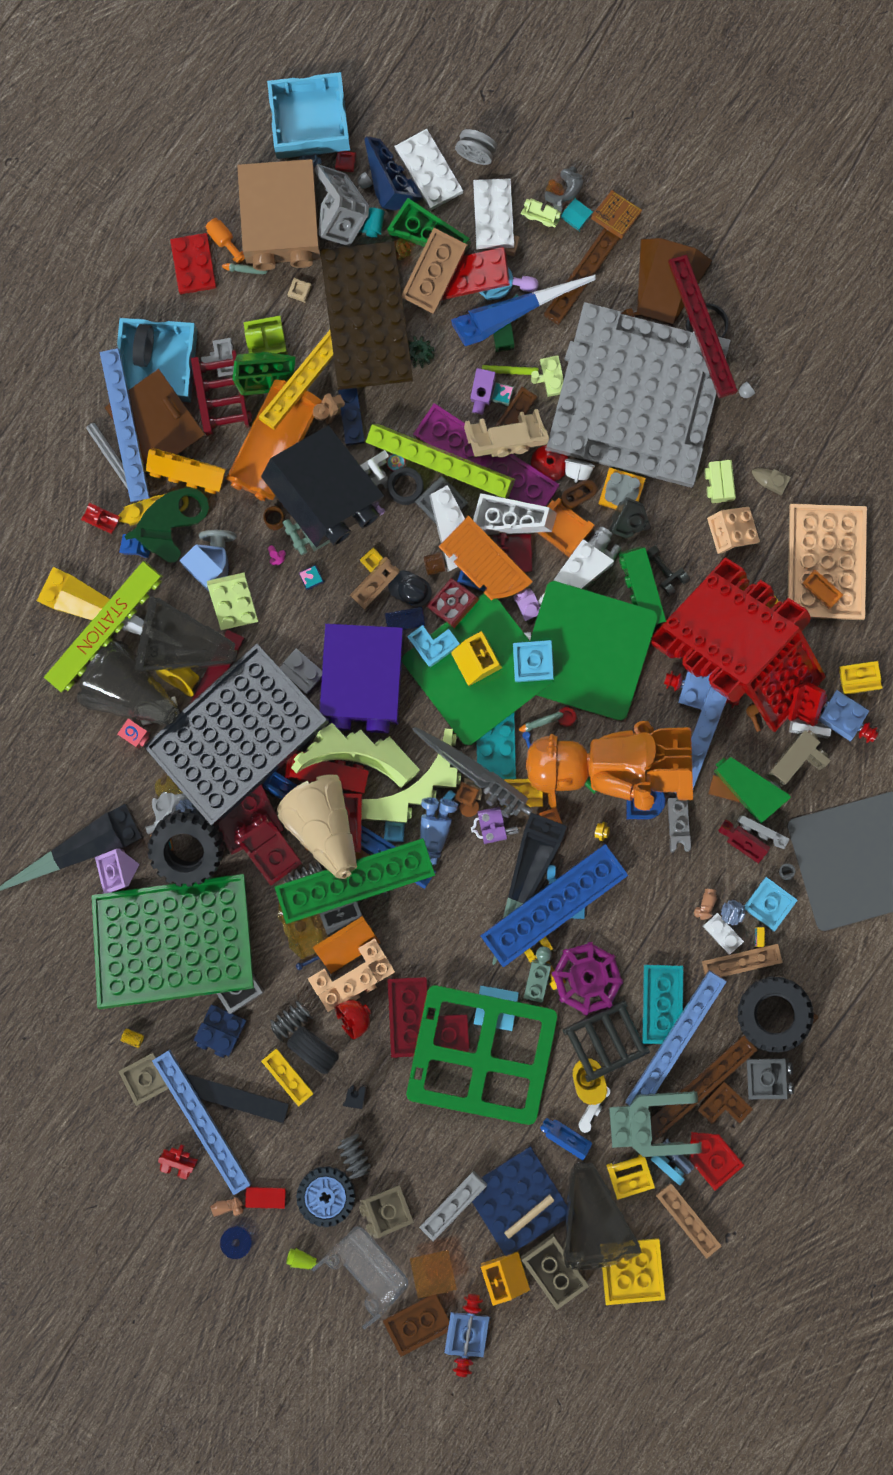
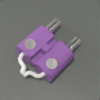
[471,807,519,844]

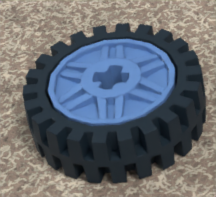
[296,1167,355,1227]

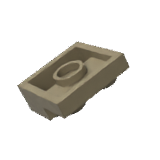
[359,1185,414,1238]

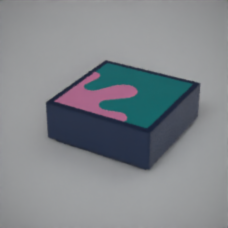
[299,565,324,591]

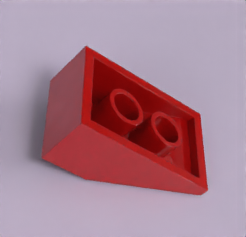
[343,793,362,852]

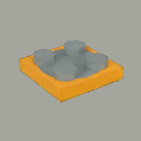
[598,467,646,509]

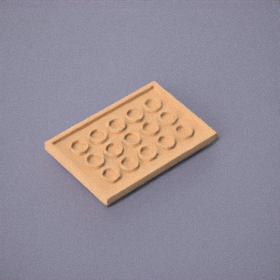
[788,504,867,620]

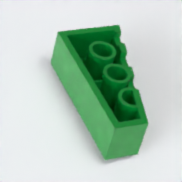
[618,547,666,624]

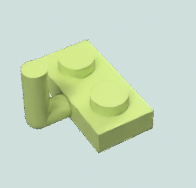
[531,356,564,397]

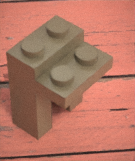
[765,730,831,787]

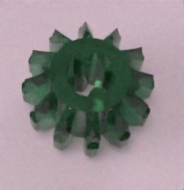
[408,336,434,369]

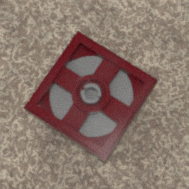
[427,578,479,628]

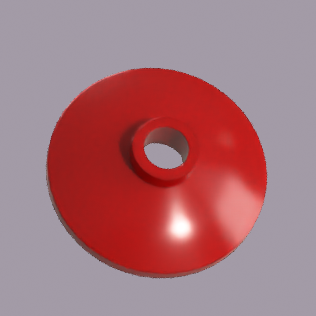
[531,445,568,481]

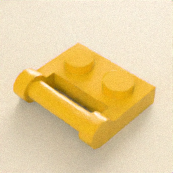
[606,1154,655,1200]

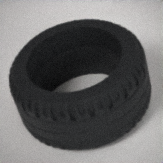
[287,1026,339,1074]

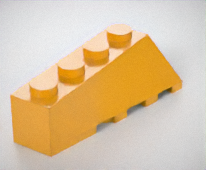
[146,448,226,494]

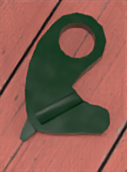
[124,487,209,563]

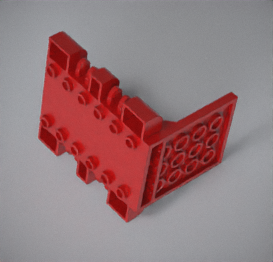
[650,557,826,732]

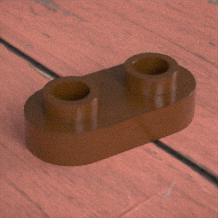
[561,480,597,509]

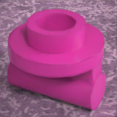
[268,545,286,565]

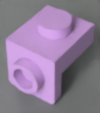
[513,588,540,621]

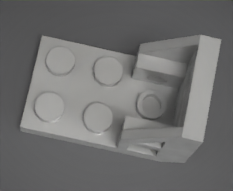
[314,164,369,246]

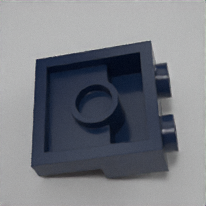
[194,1004,247,1058]

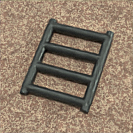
[563,1000,650,1082]

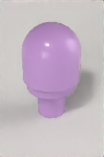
[512,276,539,292]

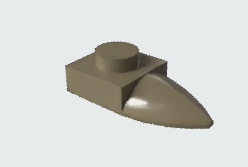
[751,468,791,496]

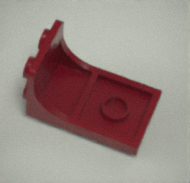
[234,813,302,885]

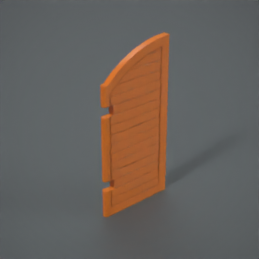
[438,516,533,601]

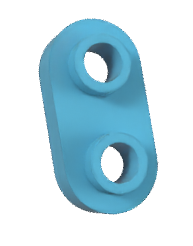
[651,1156,685,1185]

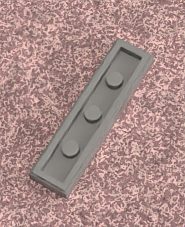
[419,1171,487,1241]

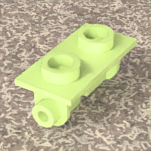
[521,198,562,227]

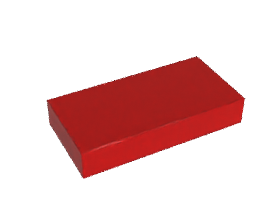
[245,1187,286,1209]

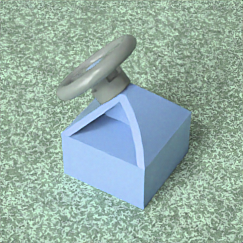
[180,530,237,591]

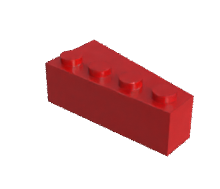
[284,751,369,794]

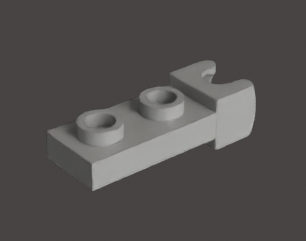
[667,798,691,852]

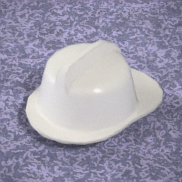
[565,459,595,483]

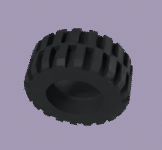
[148,809,225,887]
[737,977,814,1052]

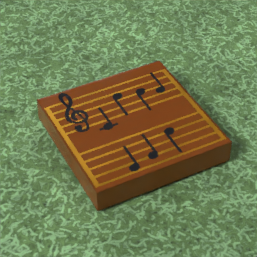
[591,190,642,239]

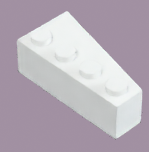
[429,485,465,572]
[473,493,557,535]
[538,539,614,606]

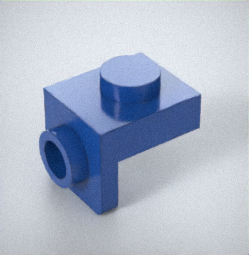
[119,534,150,558]

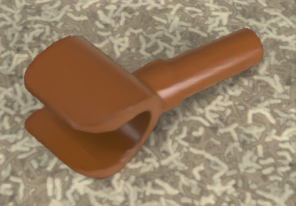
[746,704,761,732]

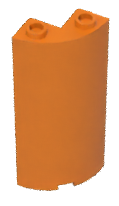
[226,379,322,501]

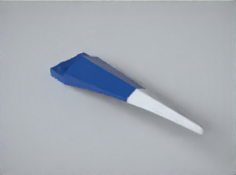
[451,275,596,346]

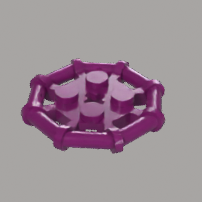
[552,942,624,1015]

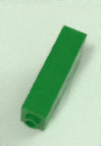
[714,757,791,824]

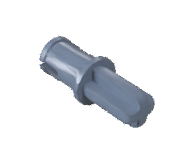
[663,1139,694,1174]

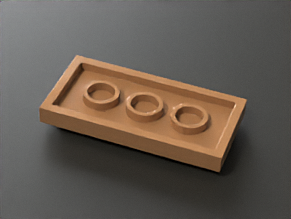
[402,228,468,314]

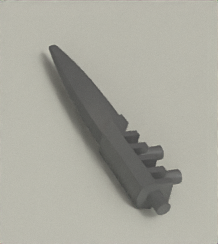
[412,727,533,818]

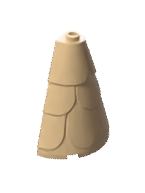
[277,775,357,879]

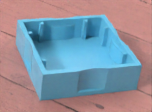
[267,72,350,159]
[117,318,197,402]

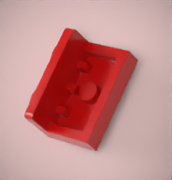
[788,681,826,726]

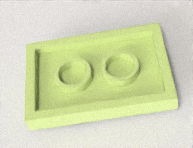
[207,572,258,630]

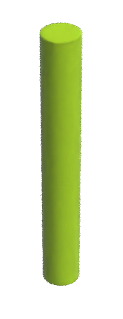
[482,365,538,375]

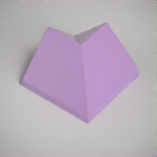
[95,849,139,893]

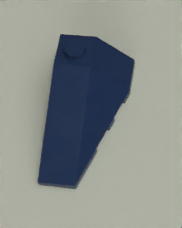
[364,136,422,210]

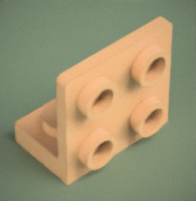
[707,507,760,554]

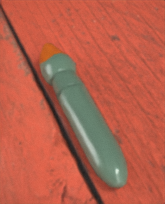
[222,263,268,274]
[519,712,563,732]

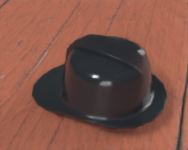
[388,570,432,607]

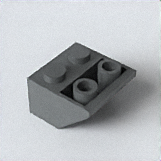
[320,902,362,937]

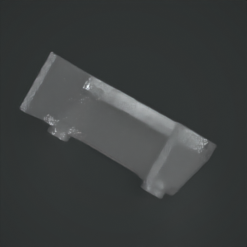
[311,1226,408,1330]

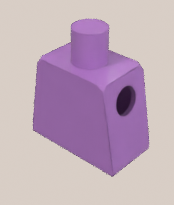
[470,368,496,415]

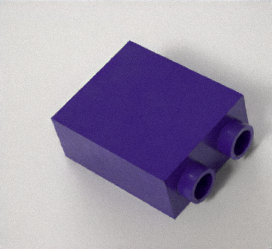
[320,624,404,733]

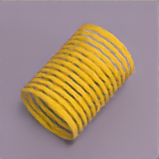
[121,1028,144,1048]

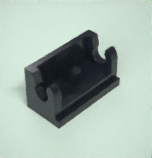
[343,1084,368,1109]

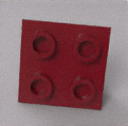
[493,533,532,572]

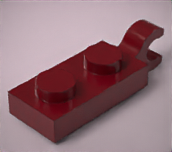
[718,819,771,864]

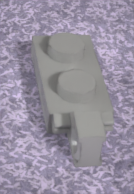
[737,815,789,849]

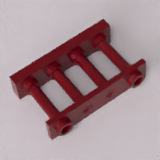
[191,350,253,435]

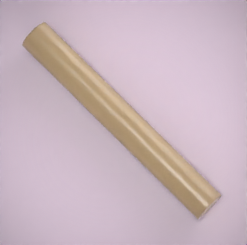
[504,1194,555,1239]

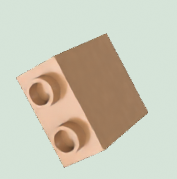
[237,159,321,271]

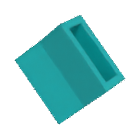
[561,198,593,232]

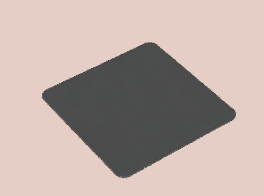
[787,792,893,931]

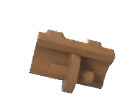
[313,393,345,425]

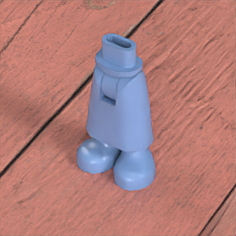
[420,797,458,865]

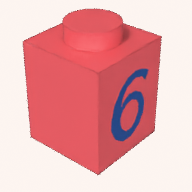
[117,719,150,749]

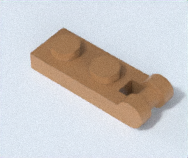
[350,557,400,609]

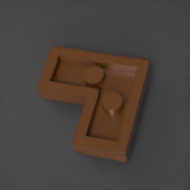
[697,1081,753,1124]

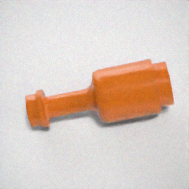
[205,218,245,264]

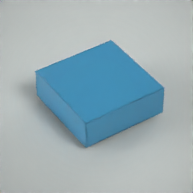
[384,821,405,842]

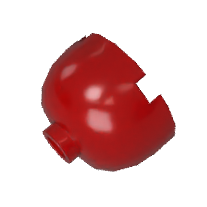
[334,1000,371,1039]

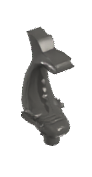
[544,166,583,212]

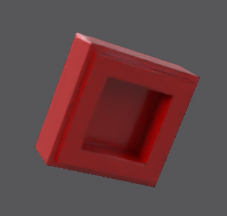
[335,151,356,173]

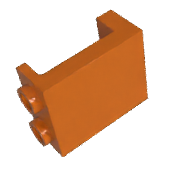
[537,498,595,558]

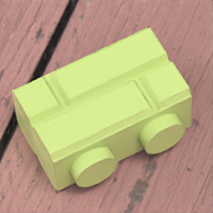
[705,460,736,503]

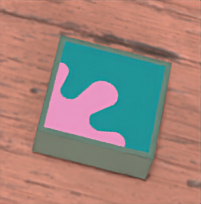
[491,382,514,406]

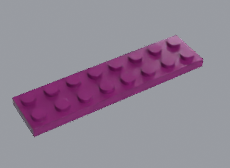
[413,403,560,507]

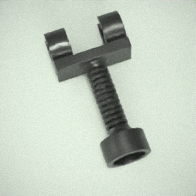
[646,545,691,596]

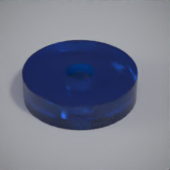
[220,1226,252,1259]

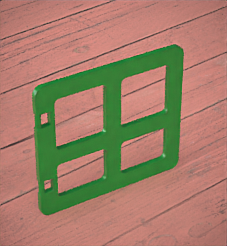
[406,985,557,1125]

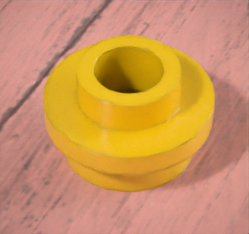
[595,822,610,841]

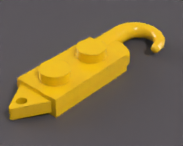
[118,493,189,526]

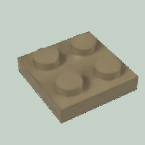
[118,1053,169,1106]

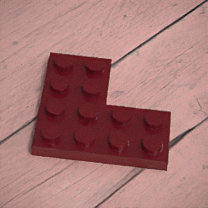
[388,977,469,1058]

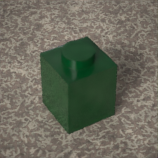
[493,322,514,353]

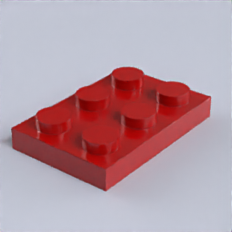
[170,233,216,295]

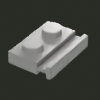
[279,649,322,694]

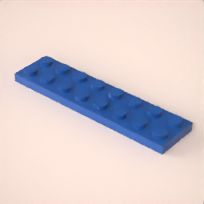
[480,844,628,967]

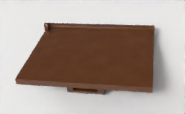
[105,369,205,466]

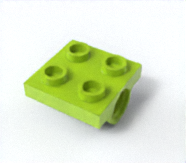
[243,316,287,354]

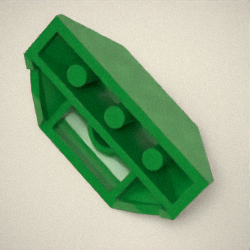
[233,352,296,395]

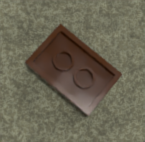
[383,1292,450,1357]

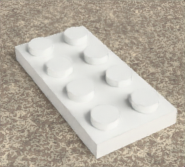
[394,129,463,210]
[473,178,514,249]

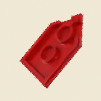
[689,1132,745,1191]

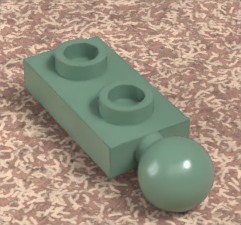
[524,946,552,1003]

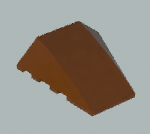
[637,238,712,325]

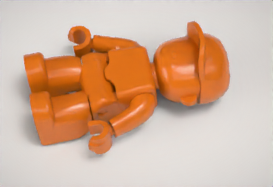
[526,721,693,810]

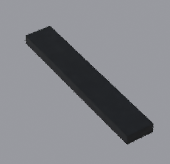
[185,1073,289,1123]

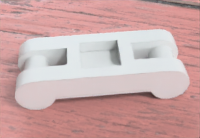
[578,1087,610,1133]

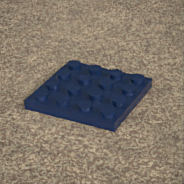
[472,1146,573,1256]

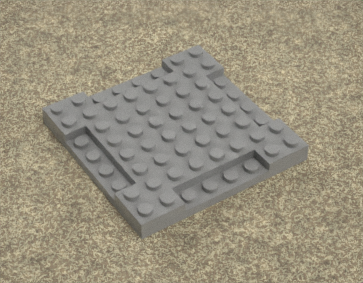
[546,302,730,488]

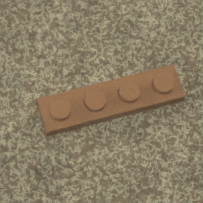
[701,944,783,977]
[656,1183,722,1259]

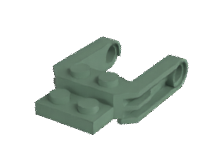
[609,1092,702,1157]

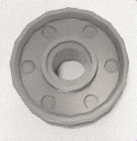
[455,129,497,165]

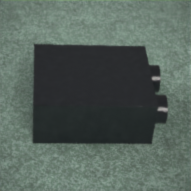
[261,425,384,548]

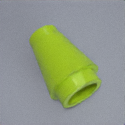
[286,1248,317,1270]

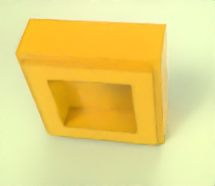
[360,547,383,573]
[754,927,765,947]

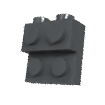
[747,1058,794,1099]

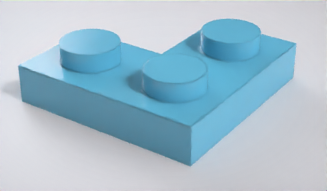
[407,625,460,668]

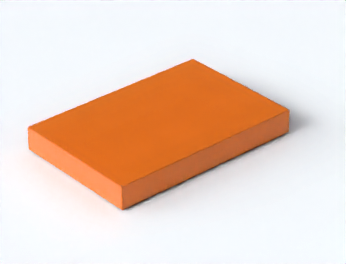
[313,916,380,974]

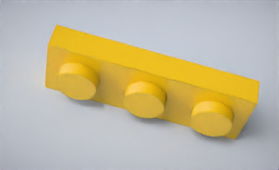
[261,1048,314,1107]

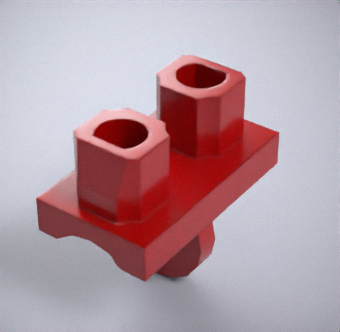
[81,503,120,535]
[158,1144,197,1180]

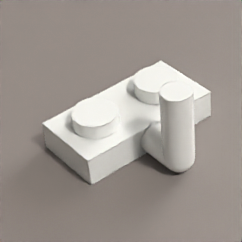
[360,450,389,481]

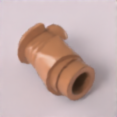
[694,889,717,920]
[210,1197,244,1217]

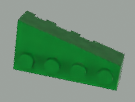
[387,198,471,256]

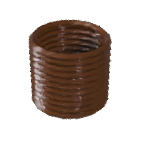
[263,506,285,530]
[423,552,446,575]

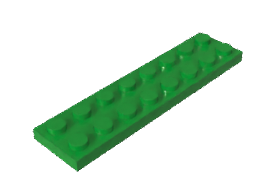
[275,838,436,924]

